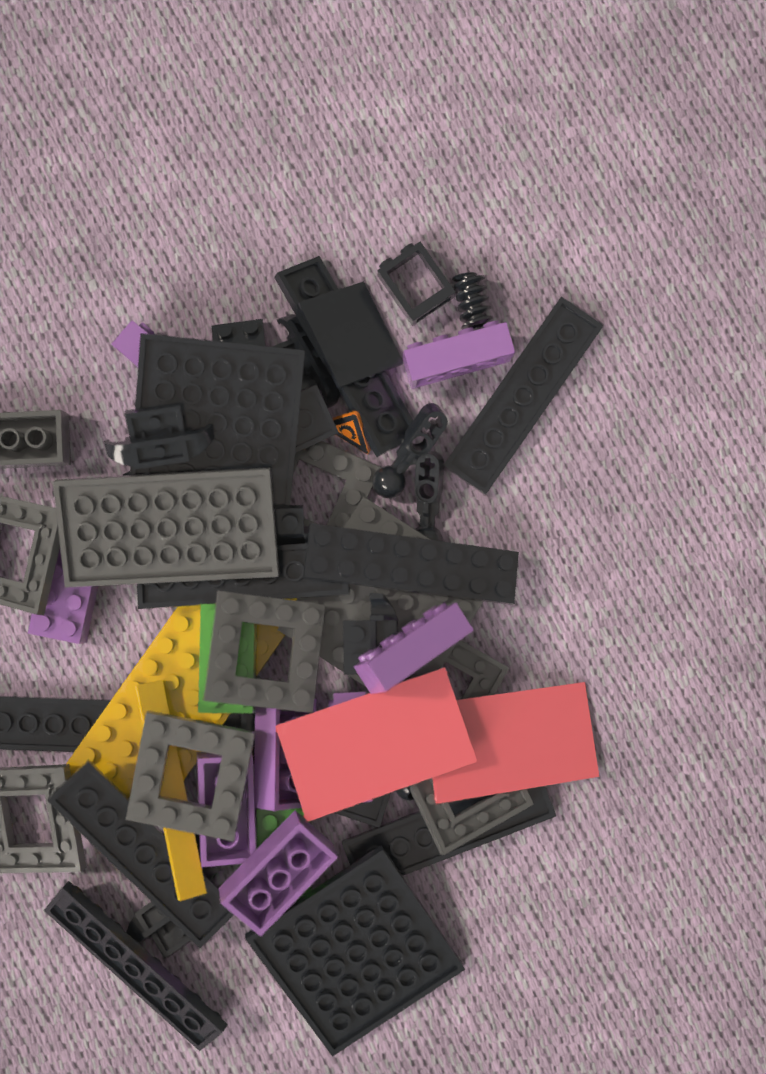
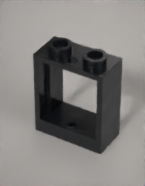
[377,241,456,326]

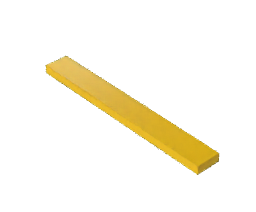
[135,680,206,901]

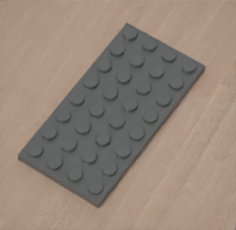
[53,468,280,587]

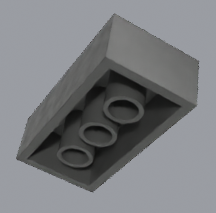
[0,410,71,469]

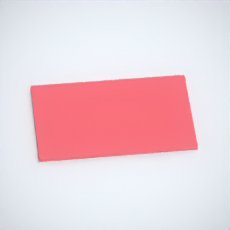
[276,668,477,822]
[432,682,599,804]

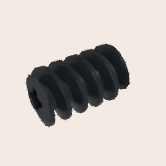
[452,272,493,330]

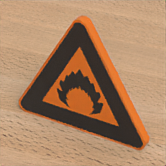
[332,411,371,454]

